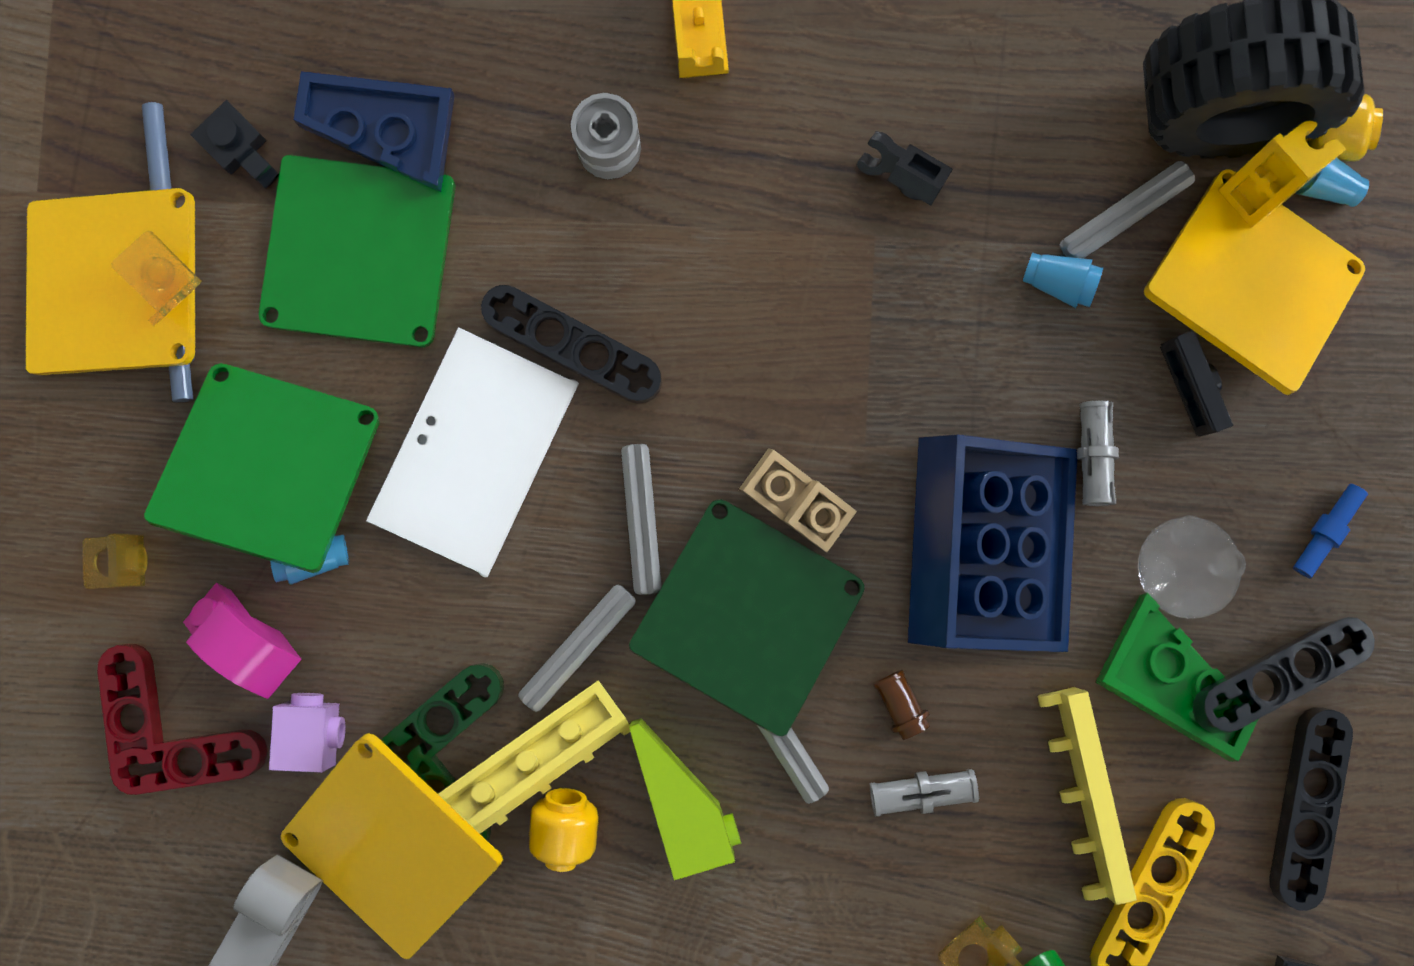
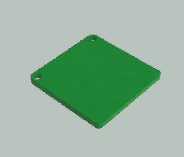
[259,155,456,348]
[144,363,379,573]

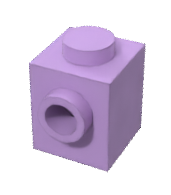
[269,693,345,772]

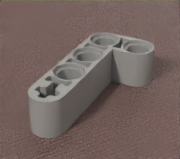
[209,855,323,966]

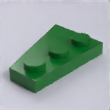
[1095,592,1259,762]

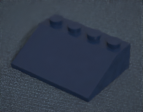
[908,434,1077,652]

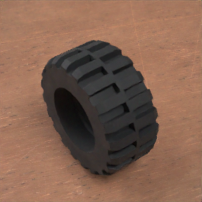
[1143,0,1365,159]

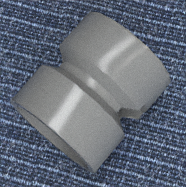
[570,93,641,179]

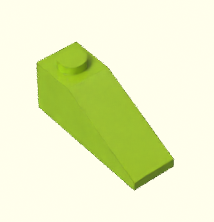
[629,719,742,881]

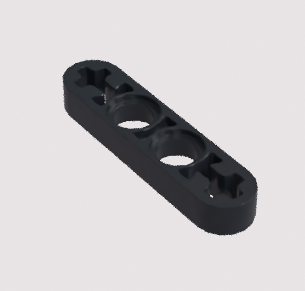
[481,285,662,404]
[1193,617,1375,733]
[1269,707,1353,911]

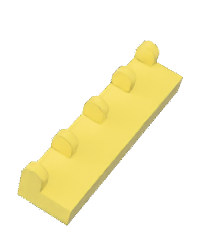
[438,680,630,834]
[1037,687,1137,905]

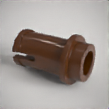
[873,670,930,740]

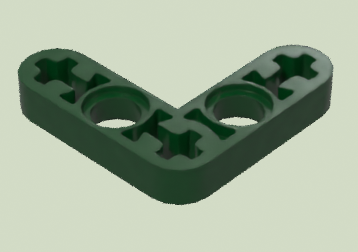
[381,663,504,842]

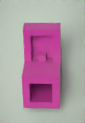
[183,582,301,699]

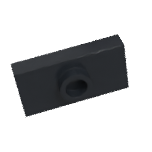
[1160,330,1234,437]

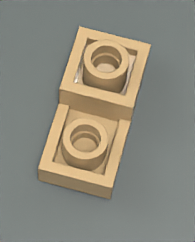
[739,448,857,552]

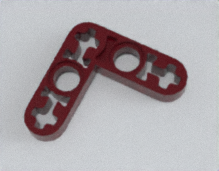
[97,644,268,795]

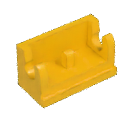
[671,0,729,78]
[1218,121,1347,228]

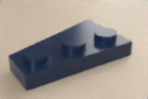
[293,71,455,192]

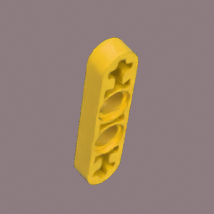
[1090,798,1215,966]

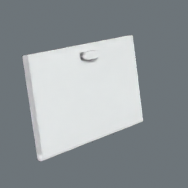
[366,327,579,577]

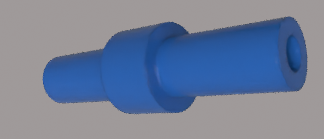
[1293,484,1368,579]

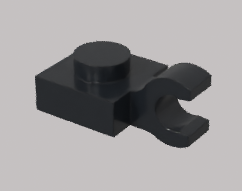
[190,100,279,188]
[856,131,953,206]

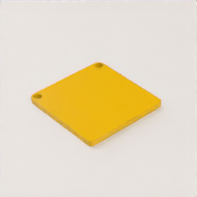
[1144,169,1365,395]
[26,188,195,375]
[281,733,503,959]

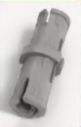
[1077,401,1119,506]
[870,769,979,817]

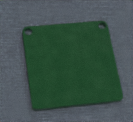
[629,499,864,737]

